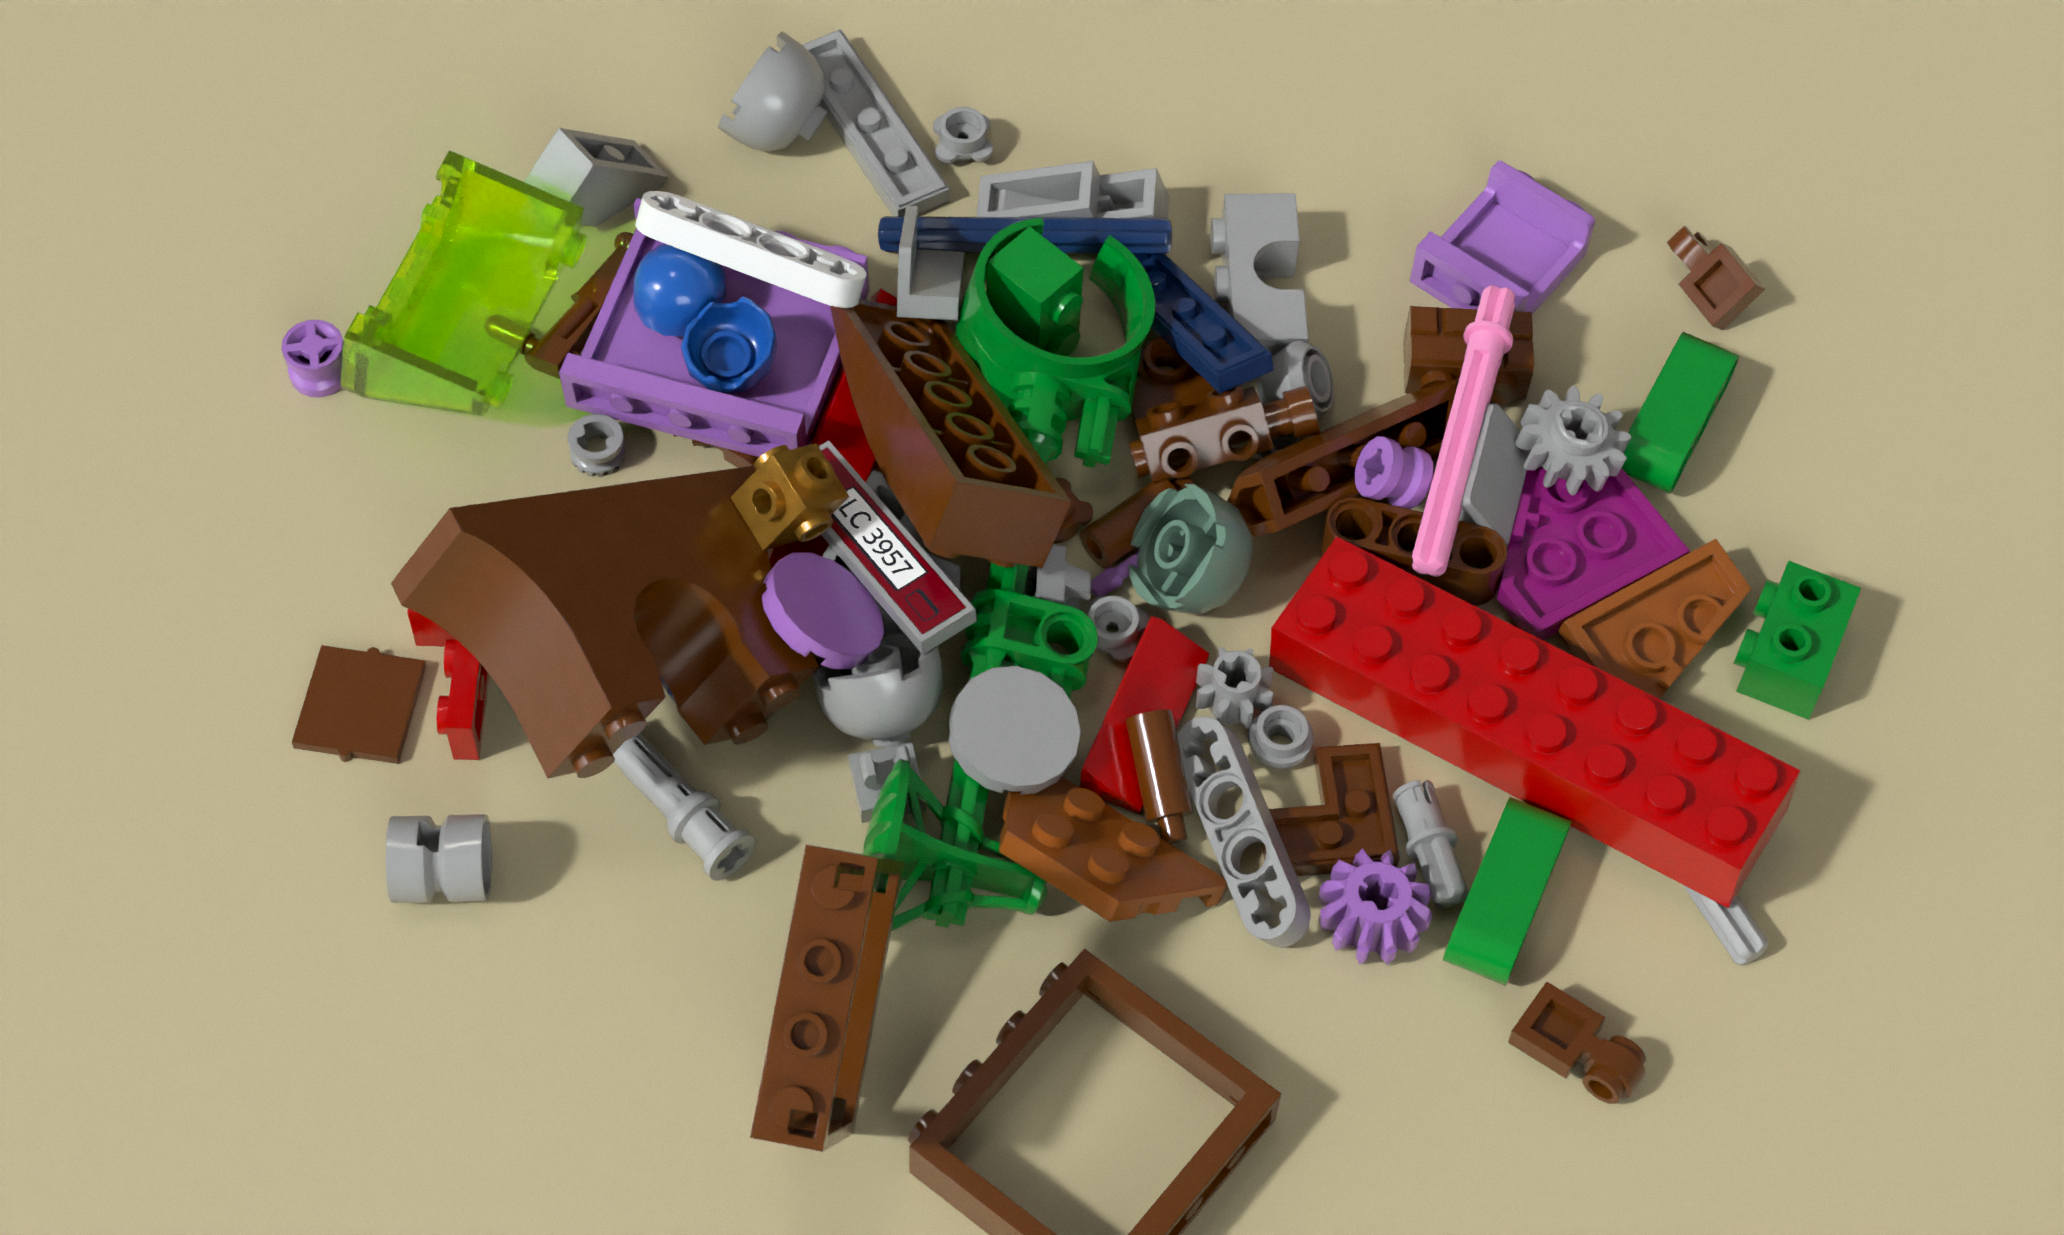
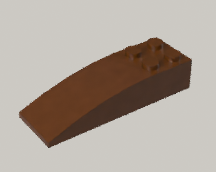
[830,299,1071,568]

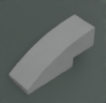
[976,161,1169,219]

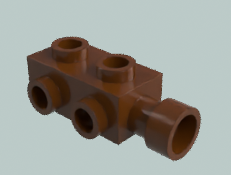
[1128,385,1320,483]

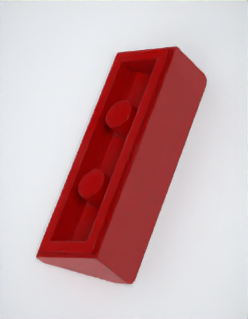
[1080,616,1210,814]

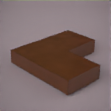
[1262,743,1400,876]

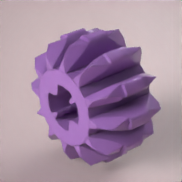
[1318,848,1432,965]

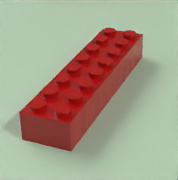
[1269,536,1801,909]

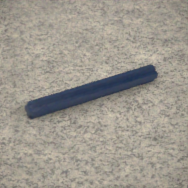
[878,216,1173,254]

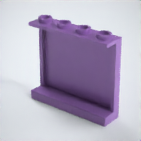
[559,198,869,457]

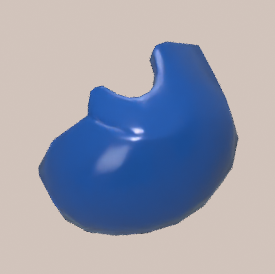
[633,244,726,337]
[681,297,777,394]

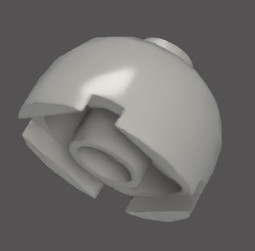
[717,32,828,152]
[812,632,943,747]

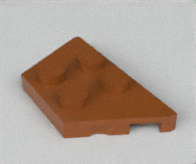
[999,776,1228,922]

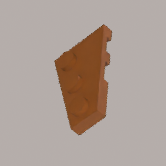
[1558,539,1752,699]

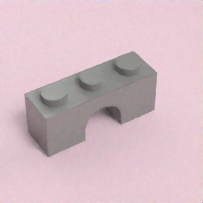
[1210,193,1308,356]

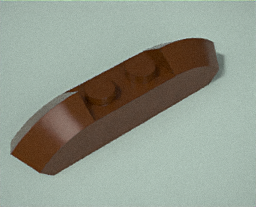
[1228,379,1459,537]

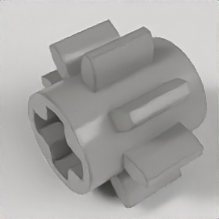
[1196,647,1274,729]

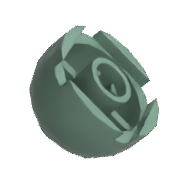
[1129,484,1253,614]

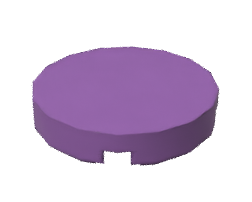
[762,553,884,669]

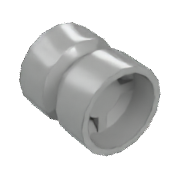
[386,814,492,903]

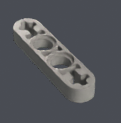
[1177,716,1311,948]

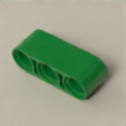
[1622,332,1740,494]
[1443,797,1572,986]

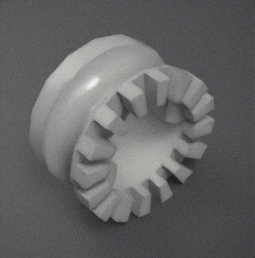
[567,414,626,477]

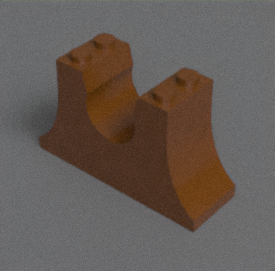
[391,466,819,778]

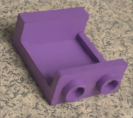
[1410,160,1595,315]

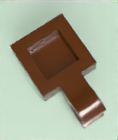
[1667,226,1766,330]

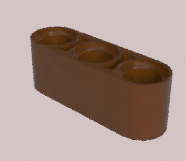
[1321,497,1507,606]

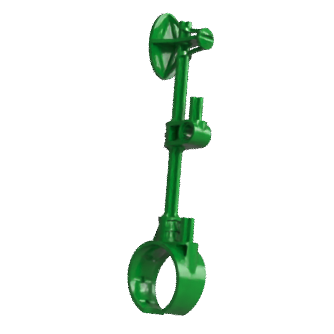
[862,218,1155,932]

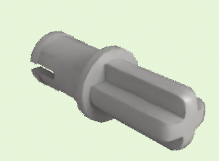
[1393,780,1469,909]

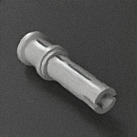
[613,733,756,881]

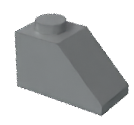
[522,128,668,227]

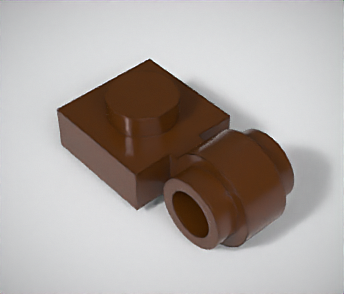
[1508,982,1646,1104]

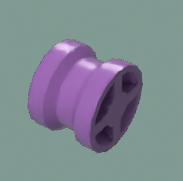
[281,320,350,397]
[1355,436,1433,509]

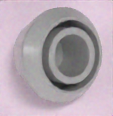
[1257,340,1334,421]

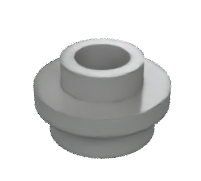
[1248,705,1314,769]

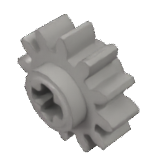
[1515,386,1631,495]

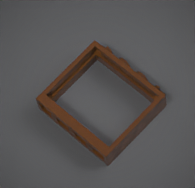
[750,845,904,1152]
[908,948,1281,1235]

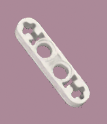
[635,191,867,308]

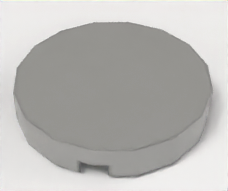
[949,666,1081,795]

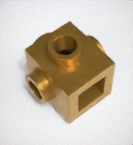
[731,443,850,551]

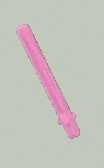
[1412,285,1515,577]

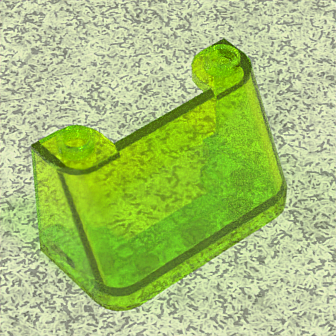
[341,150,588,416]

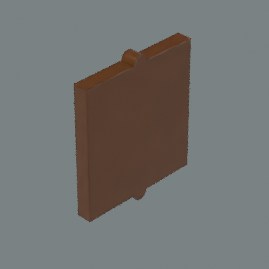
[292,645,426,764]

